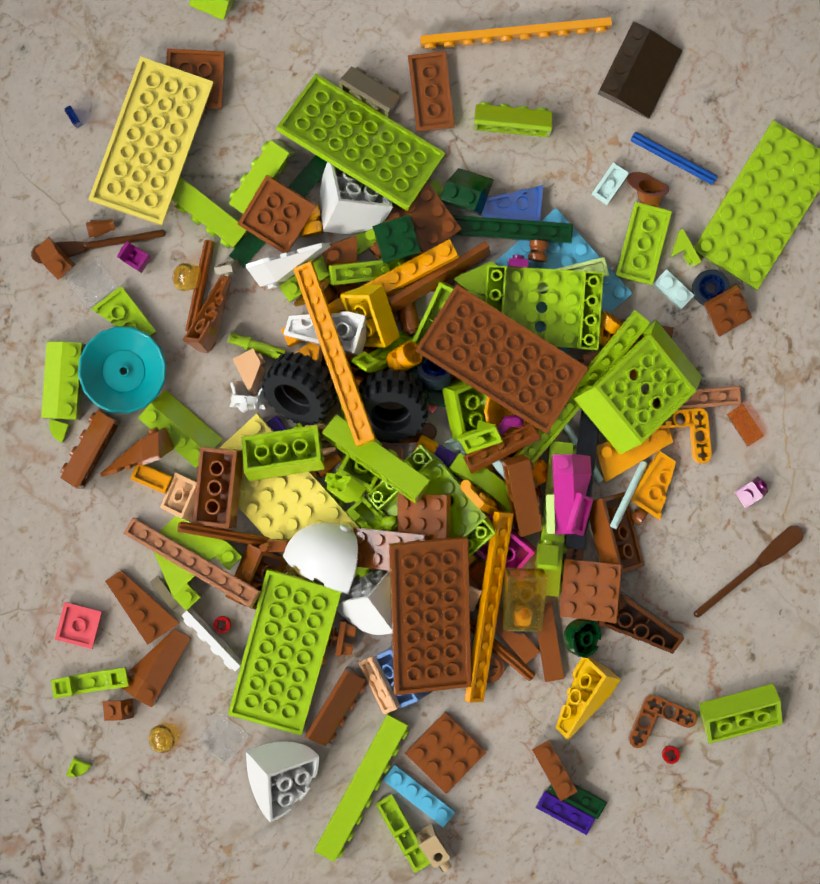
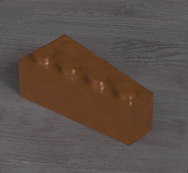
[598,591,684,654]

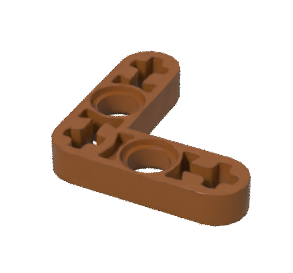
[628,694,697,748]

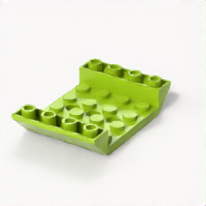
[485,265,604,350]
[573,320,702,454]
[366,445,496,558]

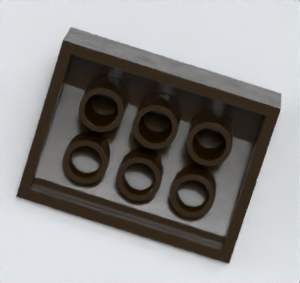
[598,21,682,119]

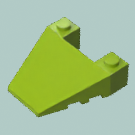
[153,516,243,611]

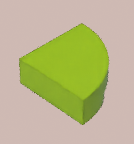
[49,419,69,443]
[66,757,92,777]

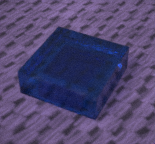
[64,105,83,128]

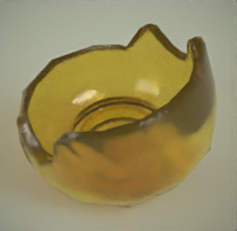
[172,263,202,292]
[148,722,179,753]

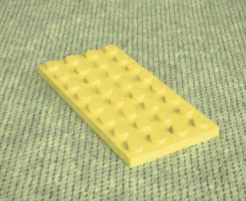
[89,56,214,226]
[220,413,360,578]

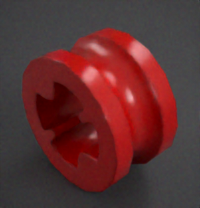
[213,616,231,634]
[662,746,680,764]

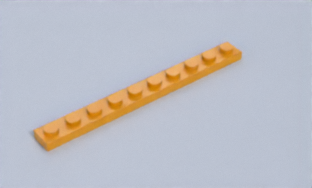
[420,17,612,50]
[281,239,459,348]
[293,261,376,447]
[464,511,514,703]

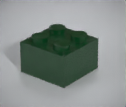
[373,214,423,264]

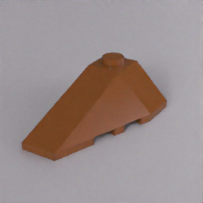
[183,276,232,353]
[100,427,174,477]
[122,629,191,708]

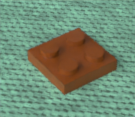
[703,285,752,337]

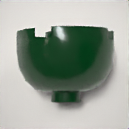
[563,619,601,658]

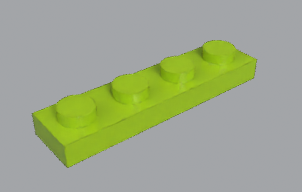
[329,259,404,285]

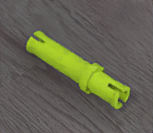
[227,331,286,359]

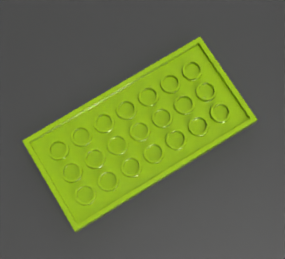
[276,73,445,211]
[694,120,820,290]
[228,569,341,736]

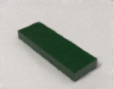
[547,782,607,819]

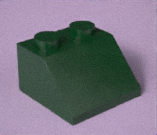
[440,168,494,216]

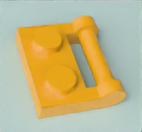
[460,480,501,516]

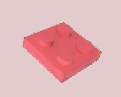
[55,602,103,649]

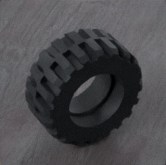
[262,352,338,425]
[358,369,428,442]

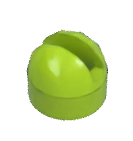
[382,515,398,531]

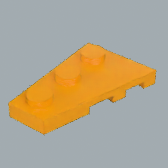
[630,451,676,520]

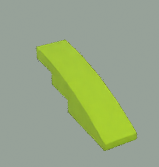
[376,794,431,874]

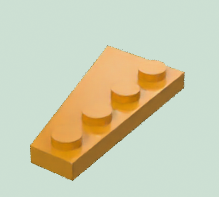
[596,428,673,483]

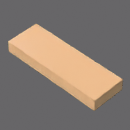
[358,655,401,714]

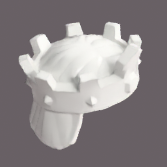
[229,380,266,413]

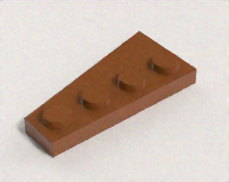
[105,570,180,645]

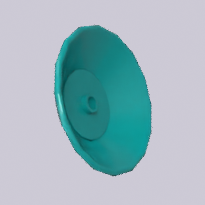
[78,326,166,414]

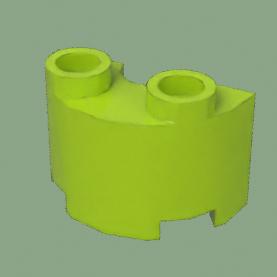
[325,473,366,503]
[346,496,386,530]

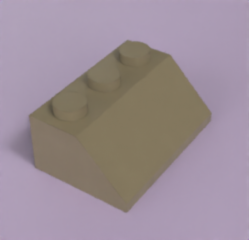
[339,66,400,118]

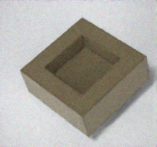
[214,260,240,276]

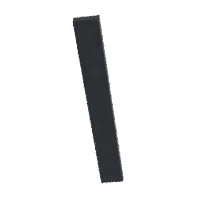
[565,409,599,550]

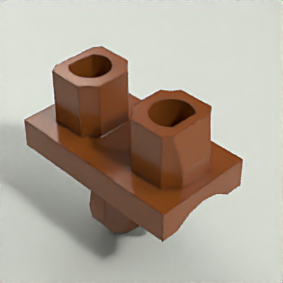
[328,620,356,657]

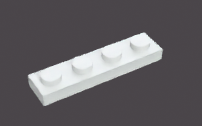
[182,607,242,671]

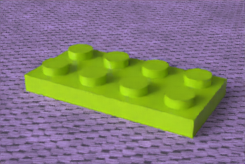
[615,202,672,286]

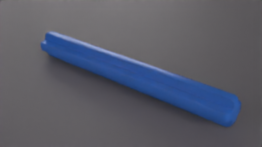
[631,132,717,185]

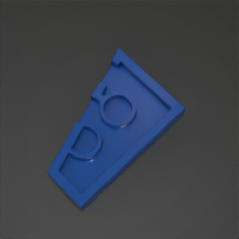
[483,185,543,221]

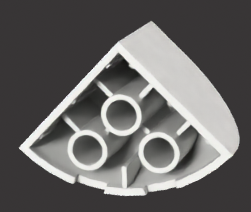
[319,162,393,234]
[283,522,358,593]
[337,570,392,635]
[246,741,319,822]

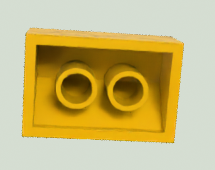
[340,285,400,348]

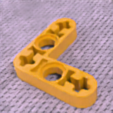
[659,408,712,464]

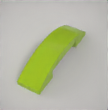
[352,331,413,372]
[448,453,511,513]
[51,667,129,699]

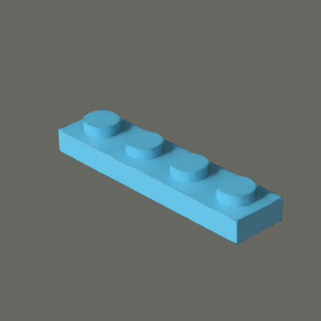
[383,764,455,827]

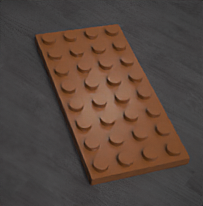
[415,284,588,434]
[389,536,471,695]

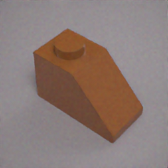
[35,237,76,280]

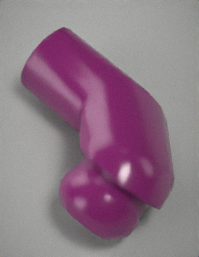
[497,414,524,436]

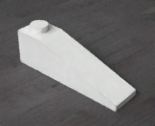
[246,243,330,289]
[283,311,366,356]

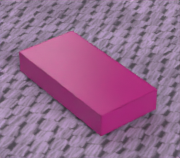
[566,493,593,536]

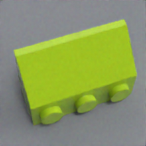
[442,379,487,443]

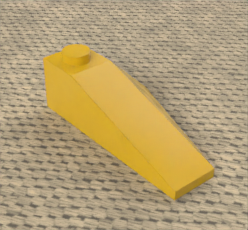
[555,657,621,740]

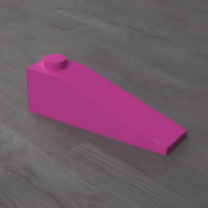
[552,454,591,535]

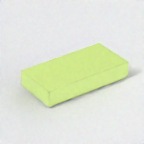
[545,494,555,534]

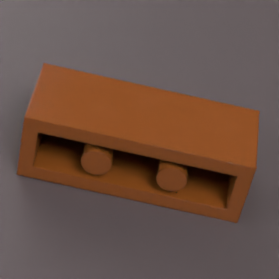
[532,740,577,801]

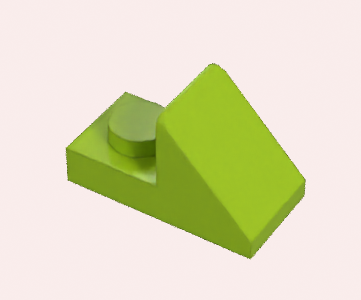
[670,229,701,268]
[459,420,503,454]

